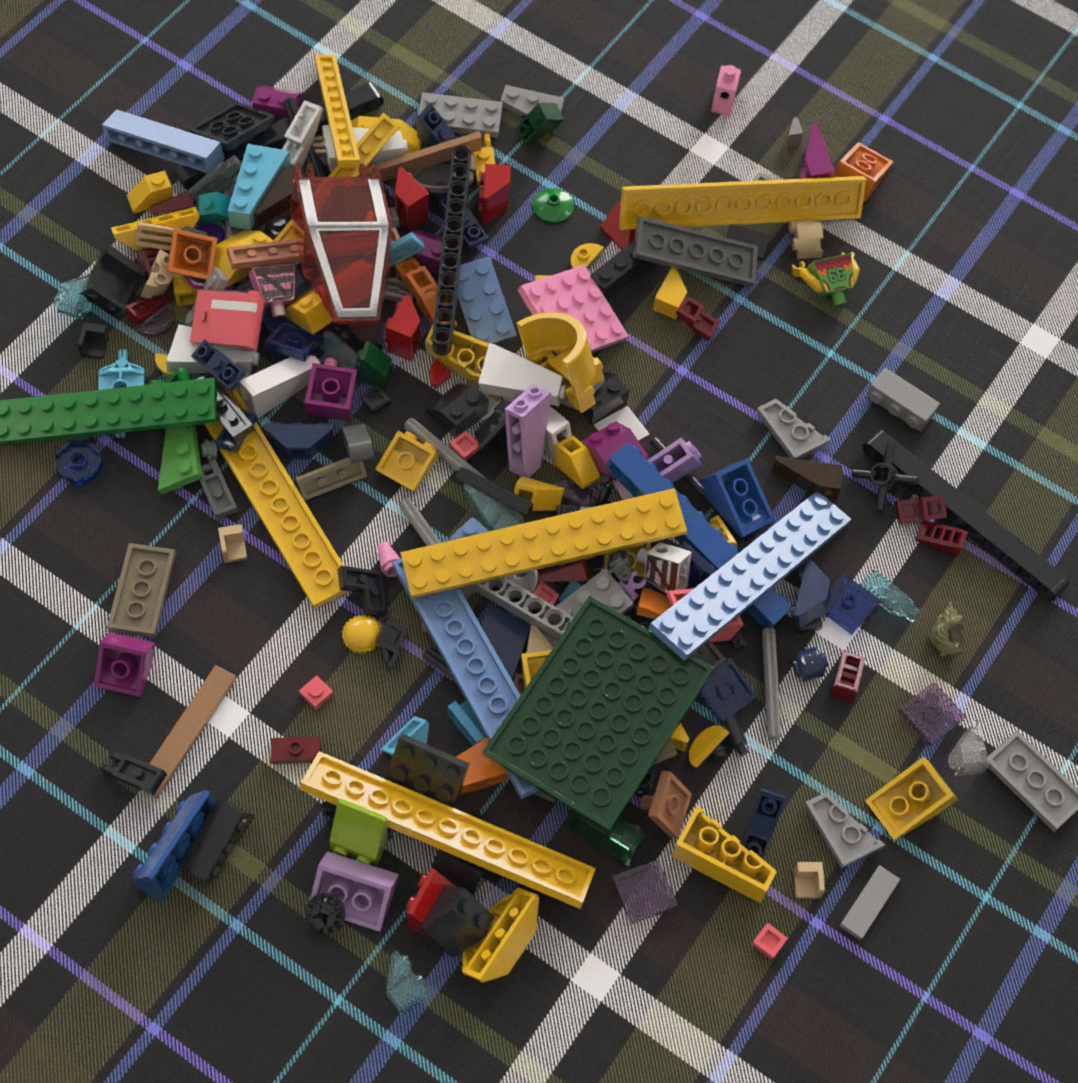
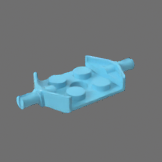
[98,349,146,438]

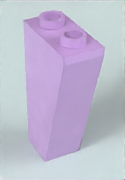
[505,384,551,478]
[613,438,702,500]

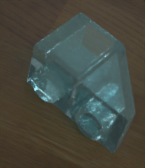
[54,274,92,320]
[386,950,428,1016]

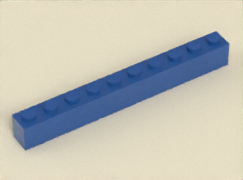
[604,442,792,629]

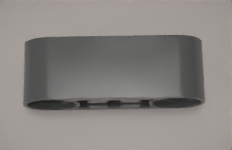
[342,424,374,463]

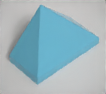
[381,716,429,756]

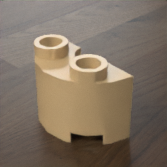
[789,220,823,259]
[141,249,174,298]

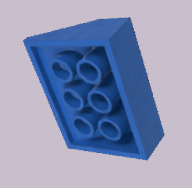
[133,790,214,902]

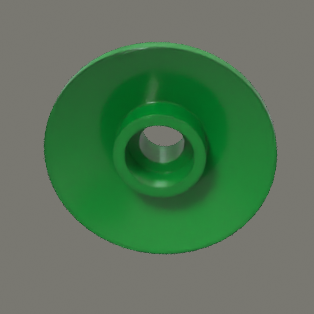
[532,188,574,223]

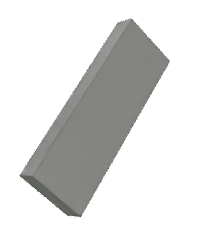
[840,865,900,941]

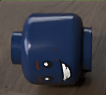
[792,647,829,681]

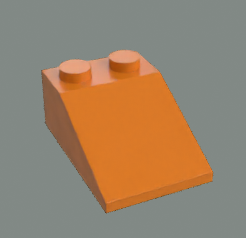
[834,142,893,202]

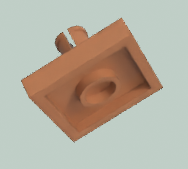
[641,771,692,838]

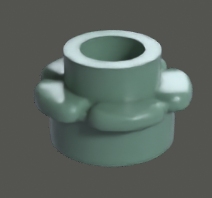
[200,439,217,461]

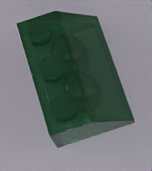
[566,809,646,866]

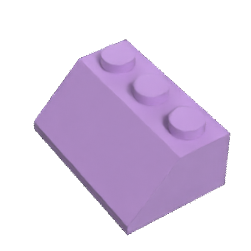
[310,851,399,932]

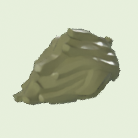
[928,602,964,657]

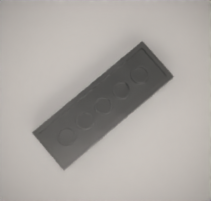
[633,216,758,287]

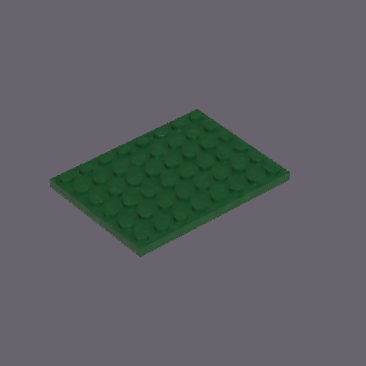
[482,596,714,833]

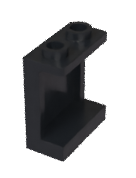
[80,245,147,318]

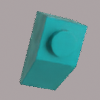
[196,192,231,225]

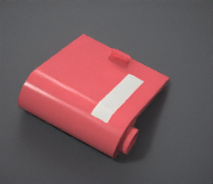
[190,290,265,352]

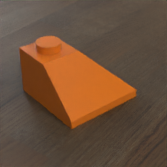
[167,228,217,280]

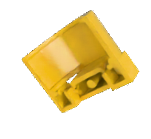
[516,312,604,413]

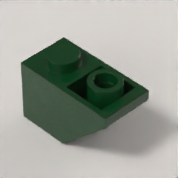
[515,103,564,145]
[357,341,392,389]

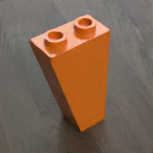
[456,737,510,796]

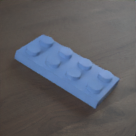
[457,256,517,345]

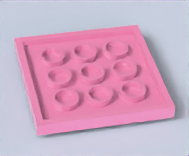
[518,265,629,355]

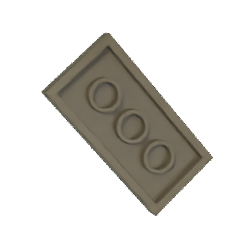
[107,543,176,638]

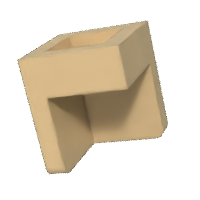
[218,524,247,563]
[793,862,825,899]

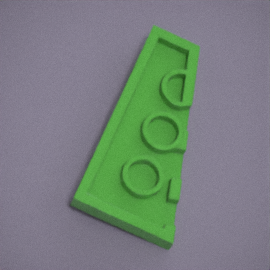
[158,425,202,494]

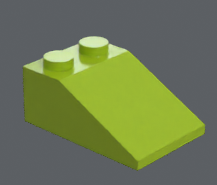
[329,798,388,867]

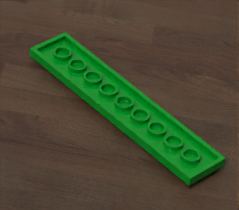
[0,378,217,445]

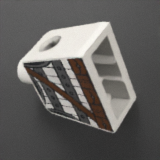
[636,543,692,593]

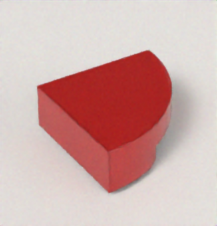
[429,359,452,389]

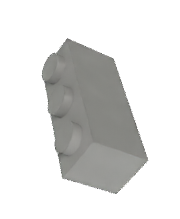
[866,368,940,432]

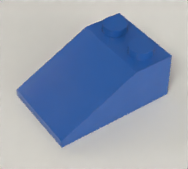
[700,458,775,538]

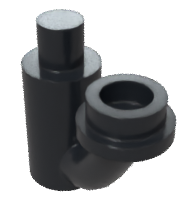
[709,716,748,761]

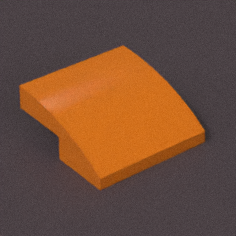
[636,587,672,619]

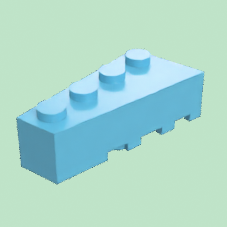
[228,144,291,230]

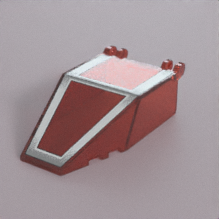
[290,164,392,324]

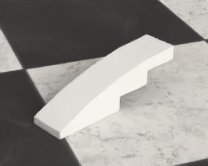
[282,100,323,172]

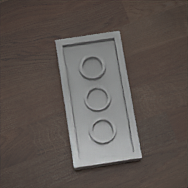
[418,92,503,138]
[539,568,635,648]
[983,730,1078,832]

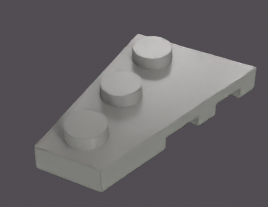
[501,85,564,134]
[756,399,831,459]
[804,792,885,869]

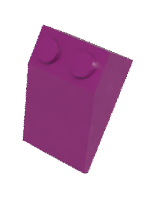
[799,123,835,179]

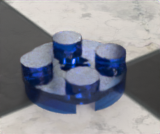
[55,440,103,486]

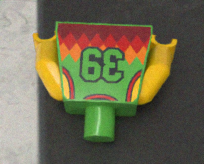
[792,252,860,307]

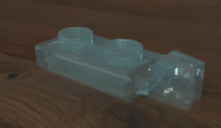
[859,569,921,623]

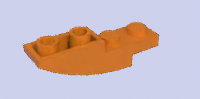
[395,256,457,328]

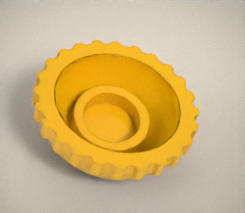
[342,615,381,654]

